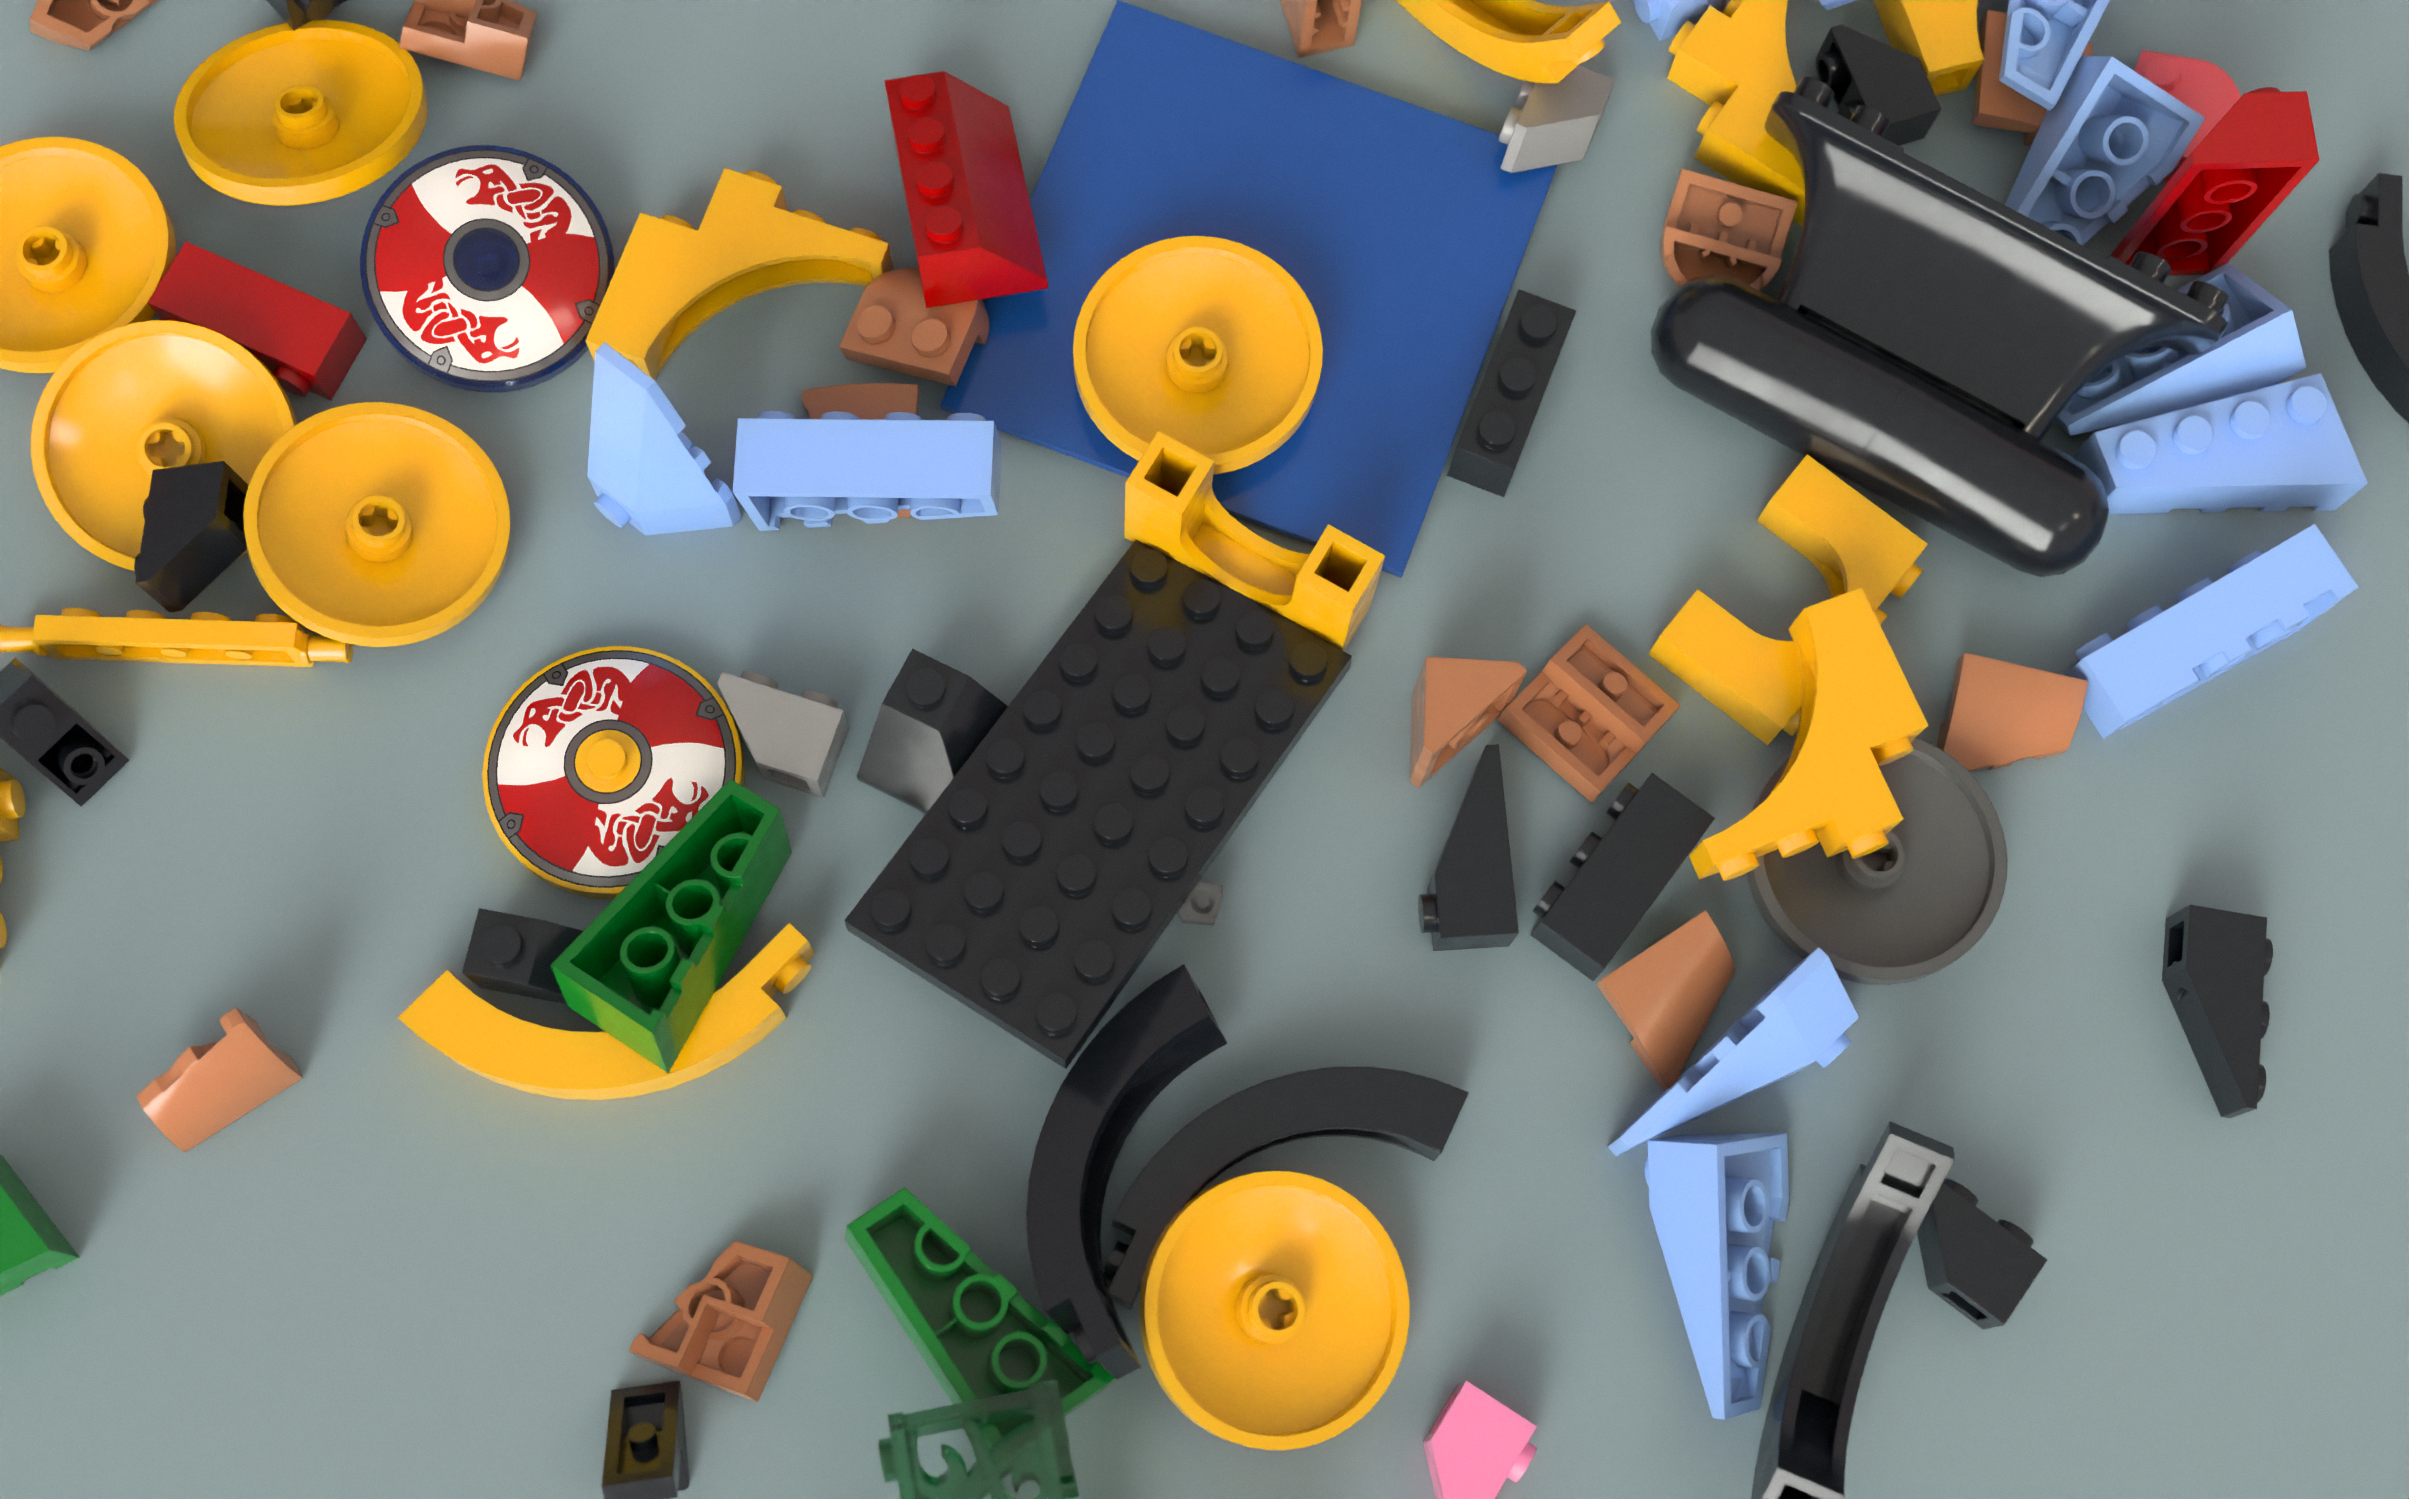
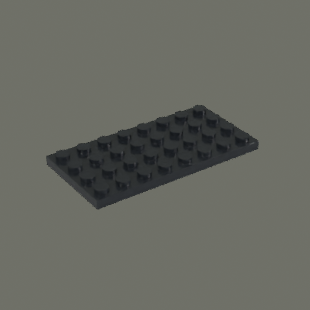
[844,540,1352,1069]

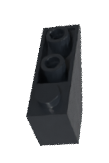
[2162,905,2273,1118]

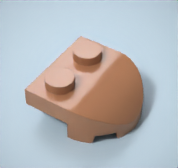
[1660,169,1798,291]
[839,268,990,387]

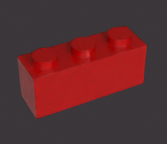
[148,241,367,401]

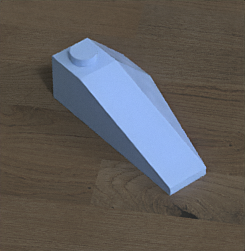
[1999,0,2110,111]
[2054,262,2307,436]

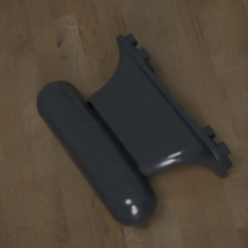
[1651,76,2228,577]

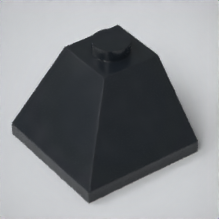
[857,648,1008,813]

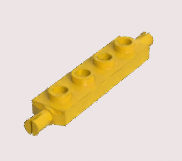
[0,608,353,667]

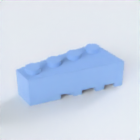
[2072,373,2368,514]
[733,411,1002,531]
[2065,524,2359,739]

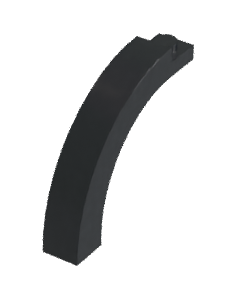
[2329,173,2409,423]
[1026,964,1228,1380]
[1104,1067,1469,1310]
[1751,1121,1955,1499]

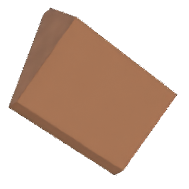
[1410,657,1527,789]

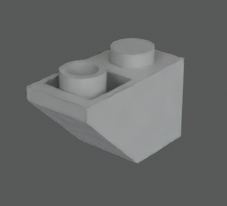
[1498,65,1615,173]
[717,671,849,798]

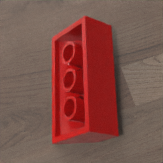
[884,71,1048,308]
[2110,87,2320,276]

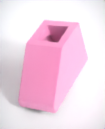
[1423,1381,1537,1499]

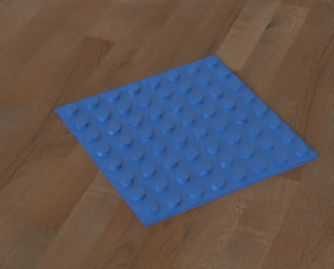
[940,0,1558,578]

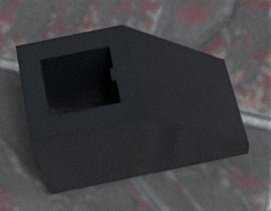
[1815,24,1941,146]
[134,461,249,613]
[0,657,129,807]
[1917,1178,2047,1330]

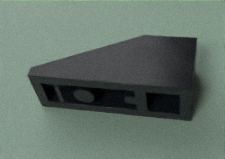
[1418,744,1519,951]
[462,908,583,1004]

